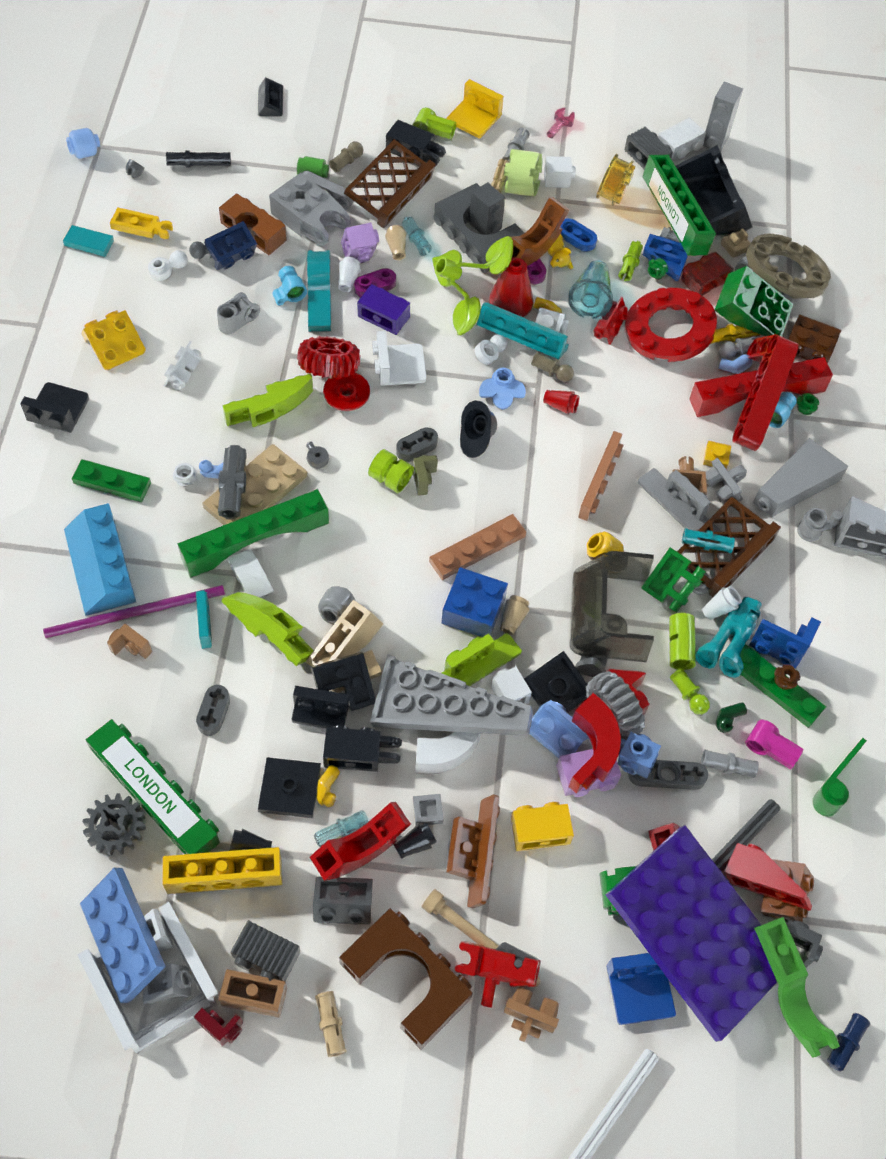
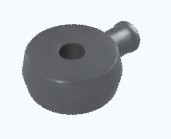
[306,441,329,469]

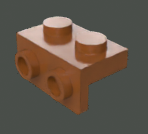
[760,859,814,922]

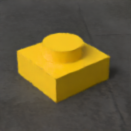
[703,441,731,469]

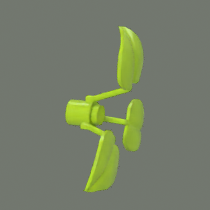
[432,236,513,335]

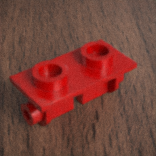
[593,297,628,345]

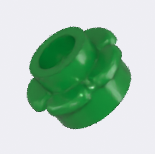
[648,258,668,280]
[797,393,819,415]

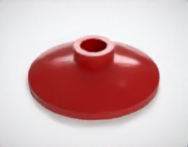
[323,373,370,411]

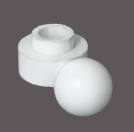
[148,250,188,281]
[475,334,507,365]

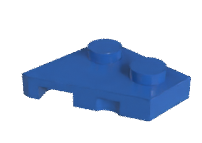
[642,234,688,282]

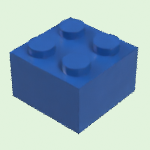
[441,567,508,637]

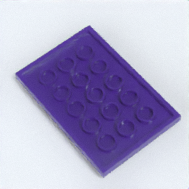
[605,825,777,1042]

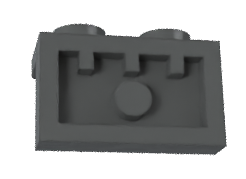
[313,877,373,925]

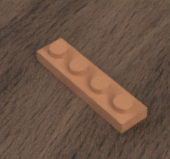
[578,431,624,521]
[429,514,526,580]

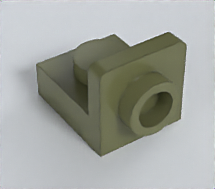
[413,455,438,496]

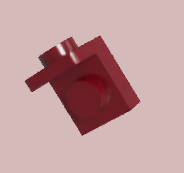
[194,1008,243,1047]

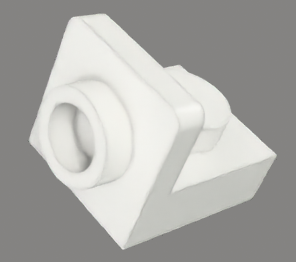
[535,307,569,334]

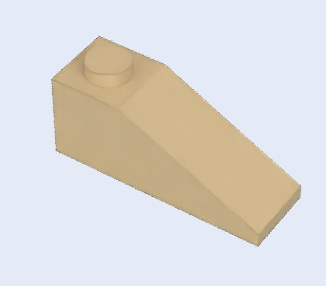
[305,600,383,666]

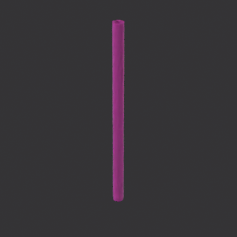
[43,585,225,639]

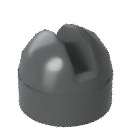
[125,159,145,178]

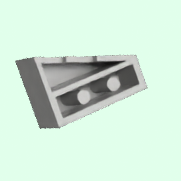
[834,496,886,558]

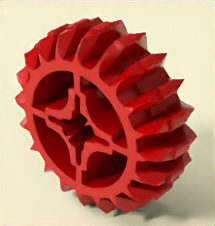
[297,336,361,379]

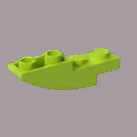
[222,373,313,427]
[221,592,314,666]

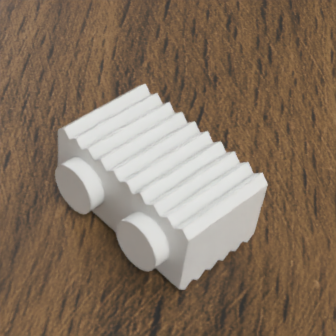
[658,117,706,161]

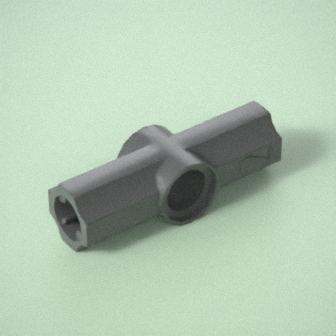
[218,445,247,520]

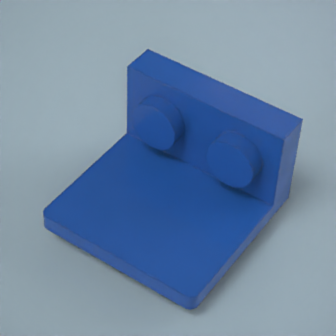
[749,617,821,669]
[606,953,676,1025]

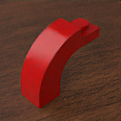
[568,693,621,794]
[309,802,411,881]

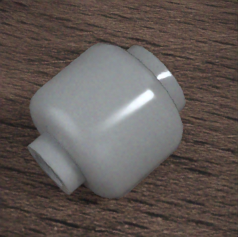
[318,586,356,624]

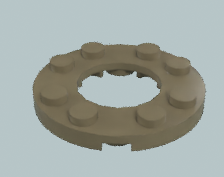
[746,234,831,299]

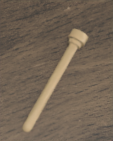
[421,889,540,987]

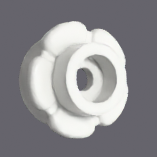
[173,463,197,486]

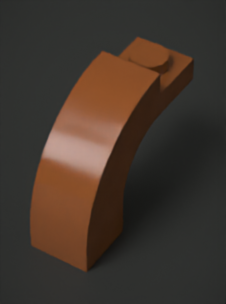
[510,197,570,266]

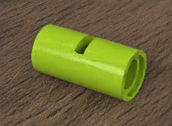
[669,613,696,670]

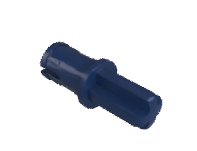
[827,1013,871,1072]

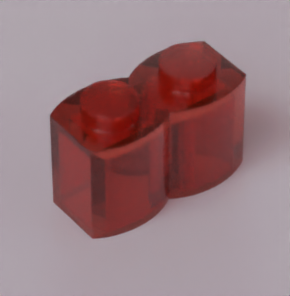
[681,252,734,296]

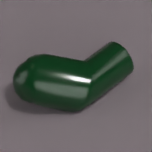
[715,702,747,733]

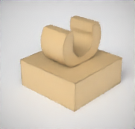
[721,229,751,258]

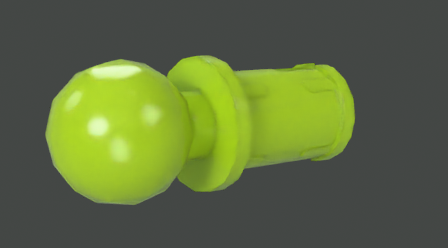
[670,668,710,715]

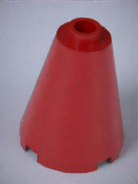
[489,258,534,317]

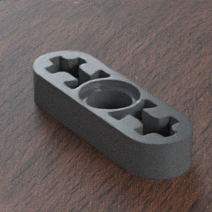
[628,760,708,790]

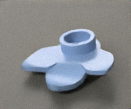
[479,368,526,410]

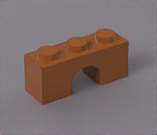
[219,193,287,255]

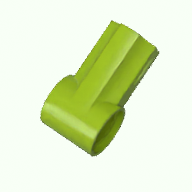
[412,107,457,140]

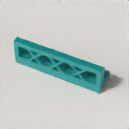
[476,302,569,360]

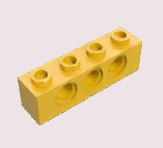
[163,847,282,894]

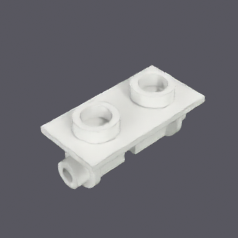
[163,341,201,390]

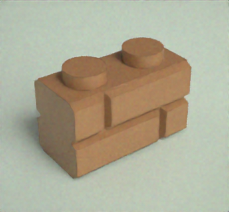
[219,969,287,1018]

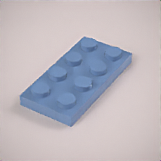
[80,867,166,1003]

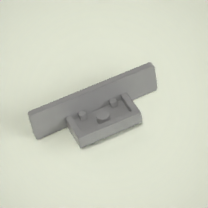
[637,468,722,542]

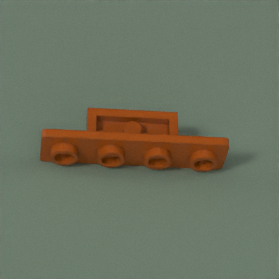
[446,794,500,909]

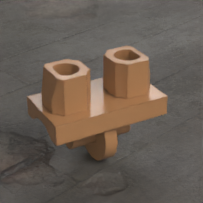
[504,986,559,1042]

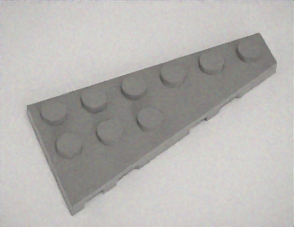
[370,654,533,736]

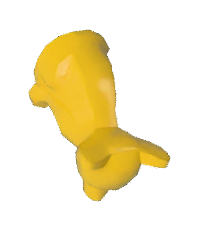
[547,234,573,270]

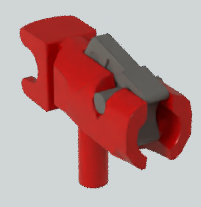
[455,941,541,1008]

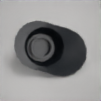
[460,400,497,458]

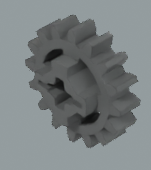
[82,793,146,856]

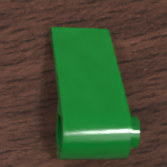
[812,738,867,816]

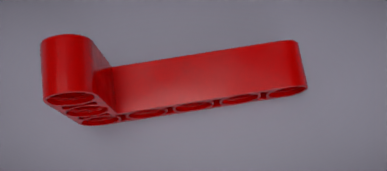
[732,334,798,451]

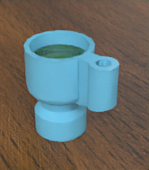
[272,266,307,306]
[769,392,797,428]

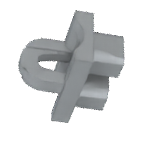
[706,458,747,505]

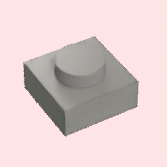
[413,794,444,826]

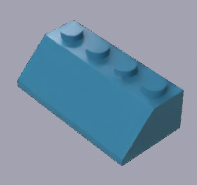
[64,503,136,616]

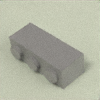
[703,81,744,151]

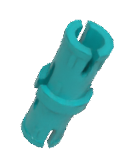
[682,528,735,553]

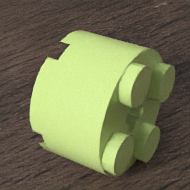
[504,149,543,196]

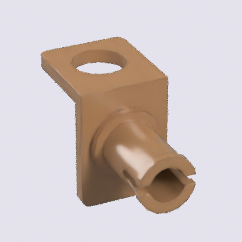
[672,456,707,495]

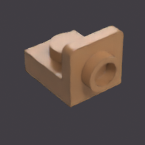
[107,624,153,659]

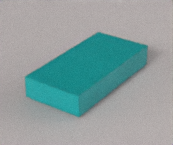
[63,225,114,257]
[196,590,212,649]

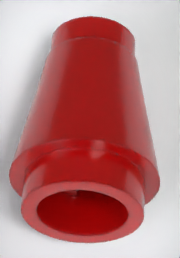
[543,390,580,414]

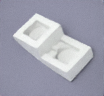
[227,548,274,598]

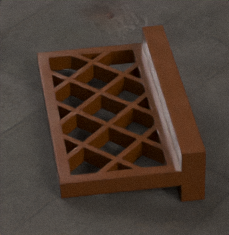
[344,139,436,229]
[677,497,781,597]

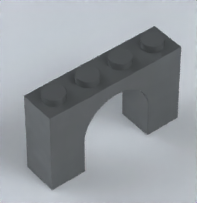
[433,183,524,274]

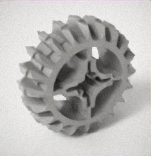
[586,671,645,740]

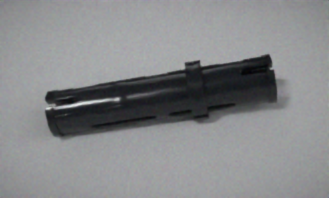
[166,150,231,168]

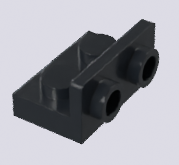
[291,685,349,728]

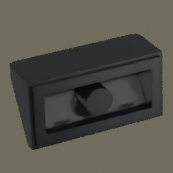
[258,77,283,116]

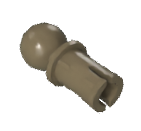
[329,141,364,173]
[531,352,574,382]

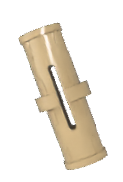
[315,991,347,1057]

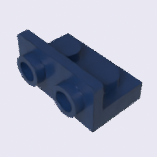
[204,221,257,270]

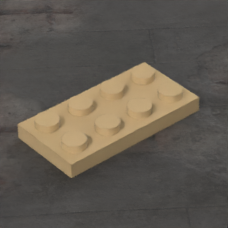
[202,444,308,525]

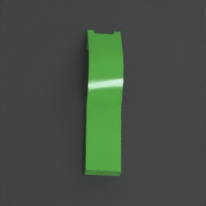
[754,917,840,1058]

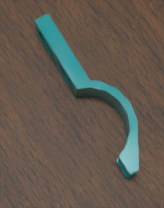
[307,250,331,332]

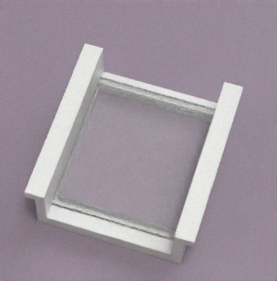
[77,902,218,1053]

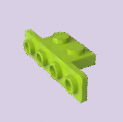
[441,633,522,686]

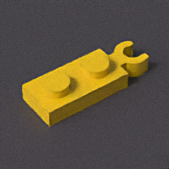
[110,207,173,239]

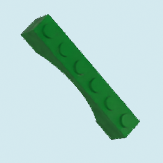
[177,489,329,578]

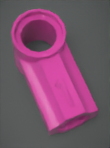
[745,720,804,770]

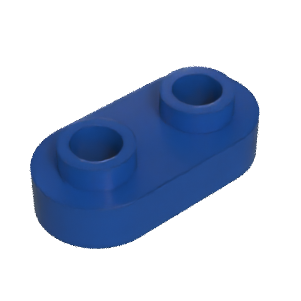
[560,218,597,252]

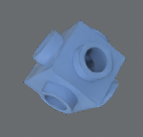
[618,732,661,779]

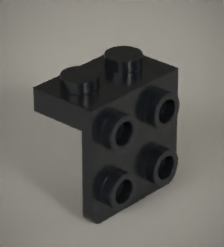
[20,382,89,433]

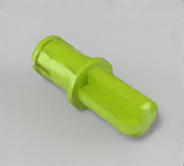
[618,240,643,281]

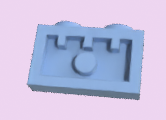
[529,700,589,758]

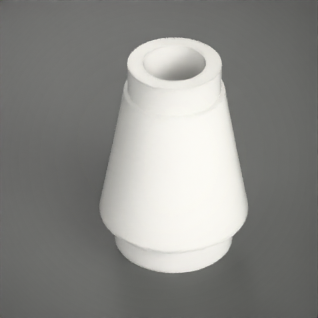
[338,257,361,292]
[702,586,742,620]

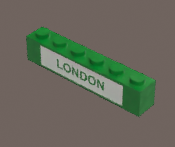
[642,155,716,256]
[85,719,220,854]

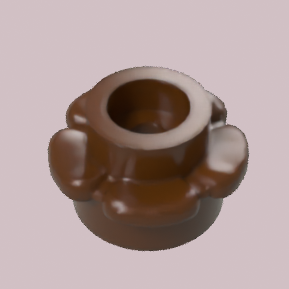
[774,664,801,690]

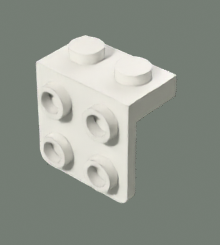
[372,331,426,386]

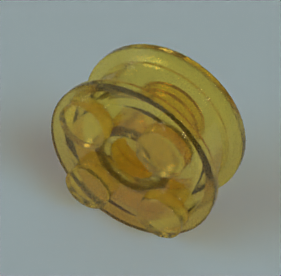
[596,153,636,206]

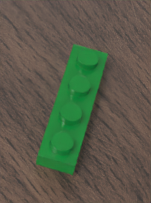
[740,644,826,728]

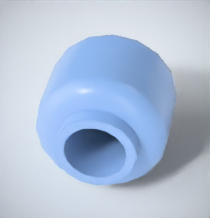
[66,128,100,159]

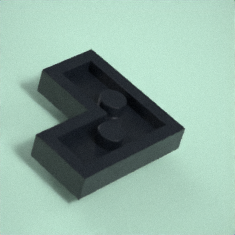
[311,652,376,711]

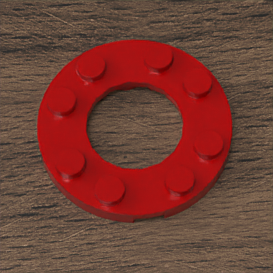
[625,288,717,362]

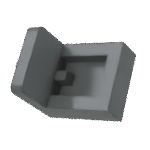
[786,920,823,968]

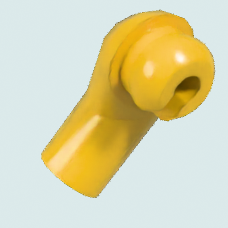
[534,297,562,313]
[317,765,340,808]

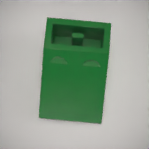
[714,266,793,336]

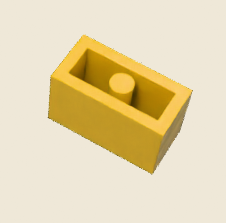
[511,802,574,851]

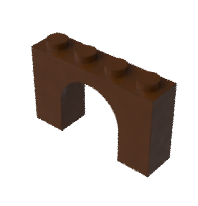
[339,908,473,1050]

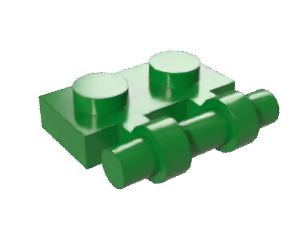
[641,547,706,613]

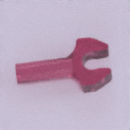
[546,108,575,138]

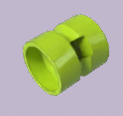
[368,449,414,493]

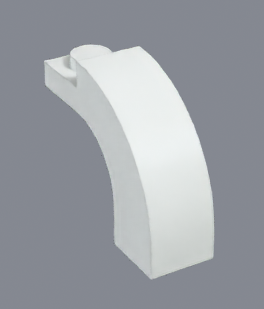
[415,732,481,774]

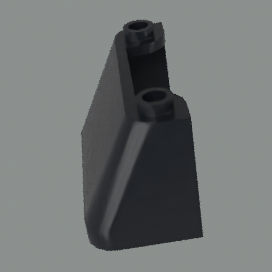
[675,145,753,236]

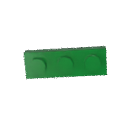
[72,459,151,503]

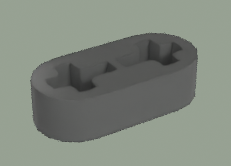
[396,427,438,462]
[196,685,230,736]

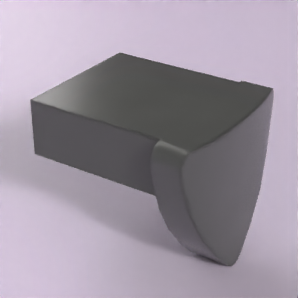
[575,640,611,677]

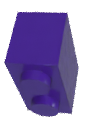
[357,284,410,335]

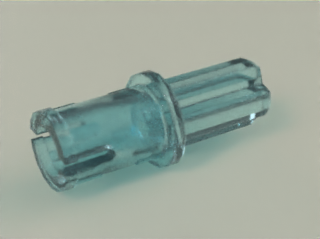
[402,216,432,256]
[314,810,369,847]

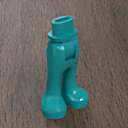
[696,597,762,678]

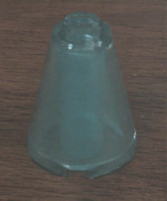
[568,260,613,319]

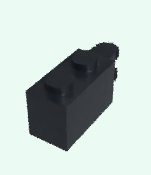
[386,119,446,166]
[323,725,402,772]

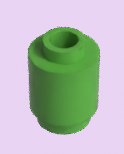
[297,156,329,178]

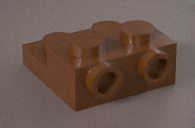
[788,314,841,364]

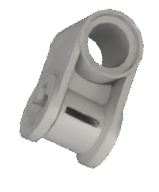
[217,292,260,334]

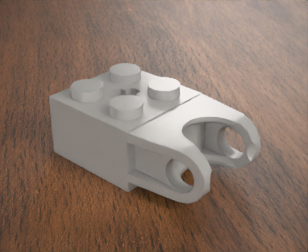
[269,173,351,245]

